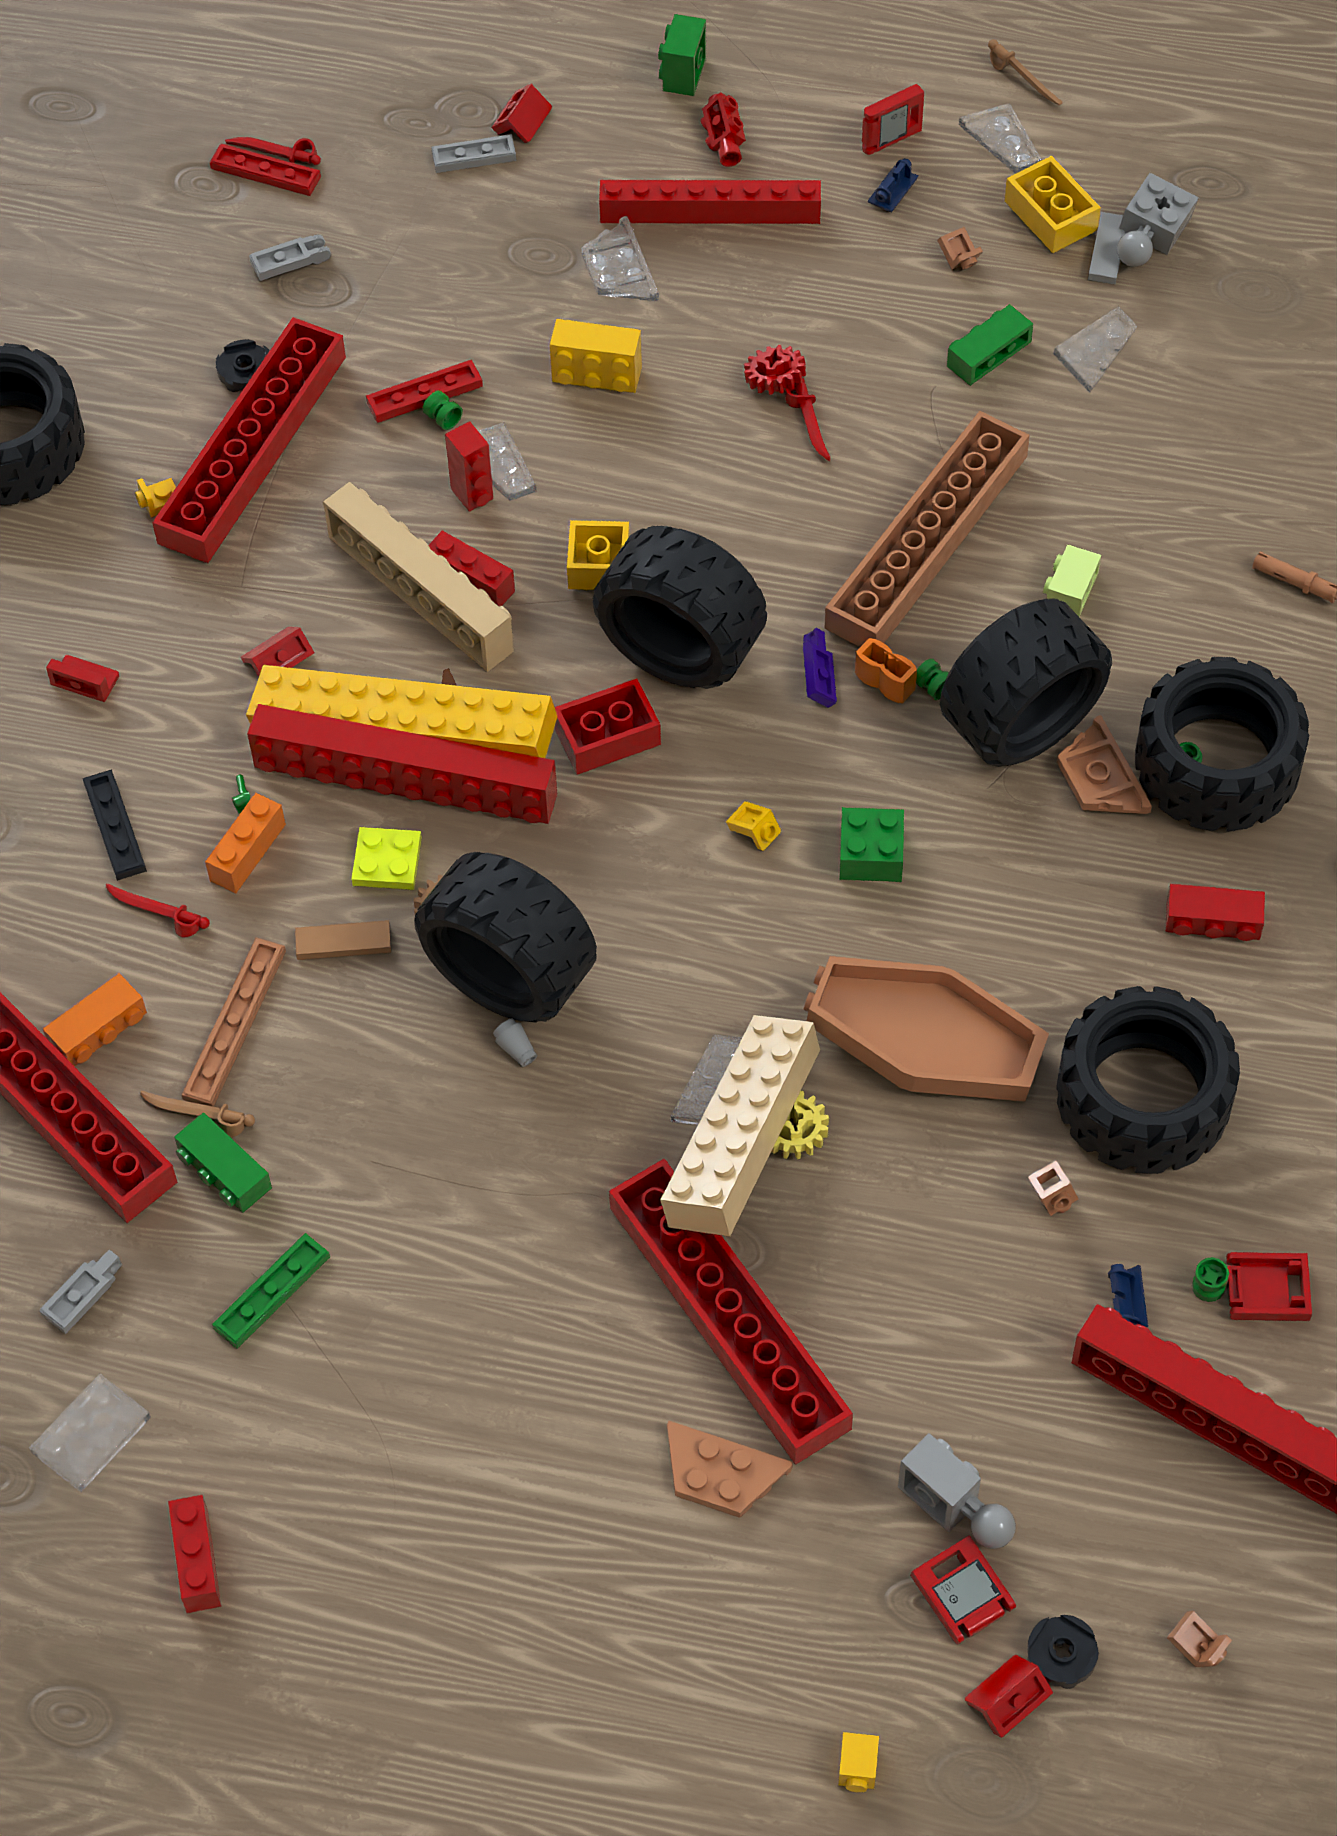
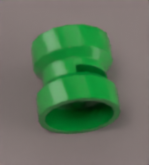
[423,390,463,430]
[916,658,949,700]
[1192,1257,1229,1302]

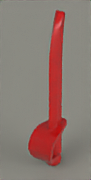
[225,137,321,165]
[786,377,830,462]
[106,884,210,937]

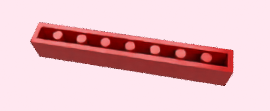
[599,180,821,224]

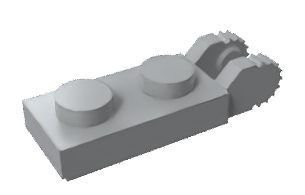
[249,234,331,281]

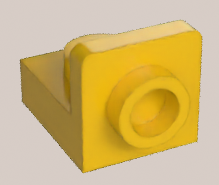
[135,478,176,517]
[726,801,781,851]

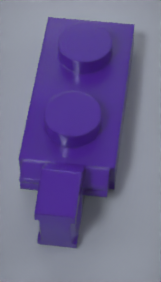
[803,628,837,708]

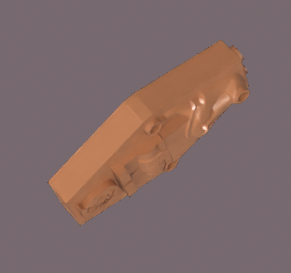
[803,956,1049,1102]

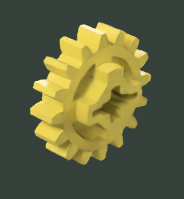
[771,1091,829,1159]

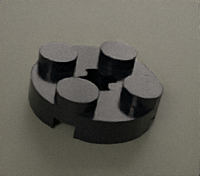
[216,339,270,392]
[1027,1615,1099,1689]

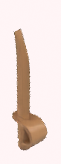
[988,39,1063,105]
[140,1091,255,1138]

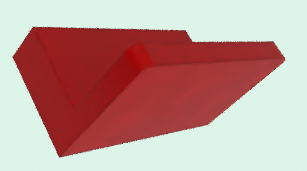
[491,83,552,143]
[241,627,315,677]
[46,655,119,702]
[965,1655,1053,1738]

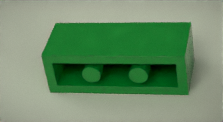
[947,304,1033,386]
[174,1112,272,1213]

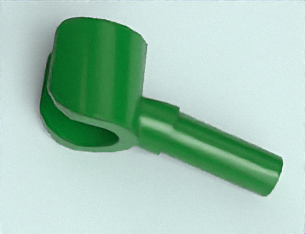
[232,774,251,814]

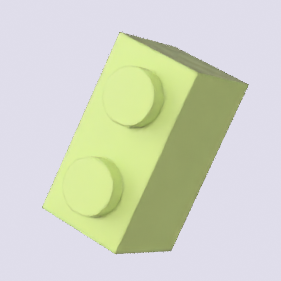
[1043,545,1101,617]

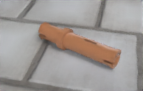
[1252,551,1337,603]

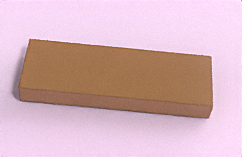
[295,920,391,960]

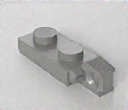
[40,1250,122,1334]

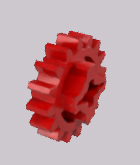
[744,345,806,395]

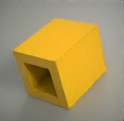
[838,1732,879,1792]

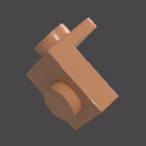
[937,227,983,270]
[1167,1611,1232,1667]

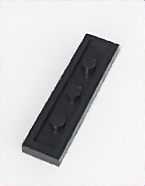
[82,769,147,881]

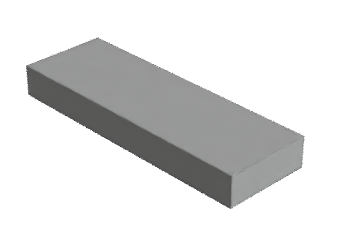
[431,134,516,173]
[1088,212,1126,284]

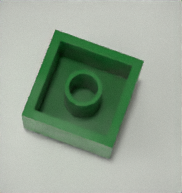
[658,14,706,96]
[839,807,904,882]

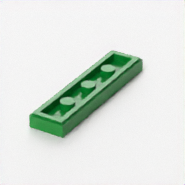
[212,1233,330,1349]

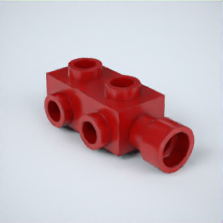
[700,92,746,167]

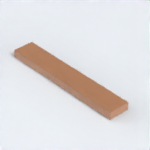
[182,937,286,1107]

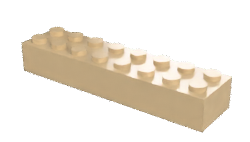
[323,482,514,672]
[660,1015,820,1236]

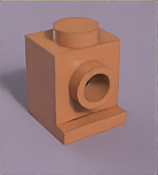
[1028,1160,1078,1216]

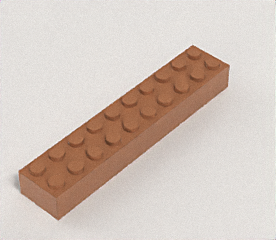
[824,411,1030,647]

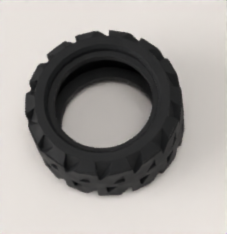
[0,343,85,505]
[592,526,767,689]
[940,598,1112,767]
[1135,657,1310,832]
[414,852,597,1023]
[1056,986,1240,1174]

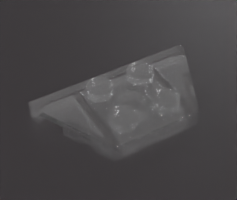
[581,216,659,301]

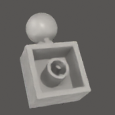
[1117,173,1199,267]
[898,1433,1016,1549]

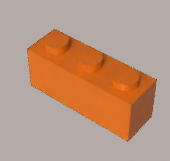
[205,792,286,894]
[43,973,147,1066]

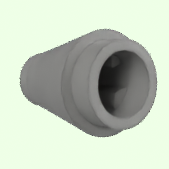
[493,1018,537,1067]

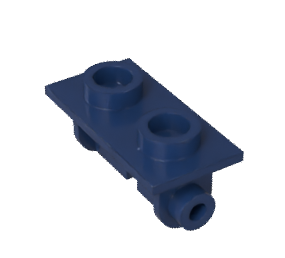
[868,158,919,213]
[1108,1264,1148,1327]

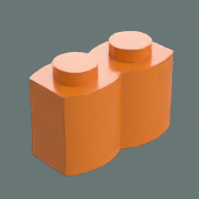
[855,638,917,704]

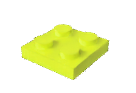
[351,827,422,890]

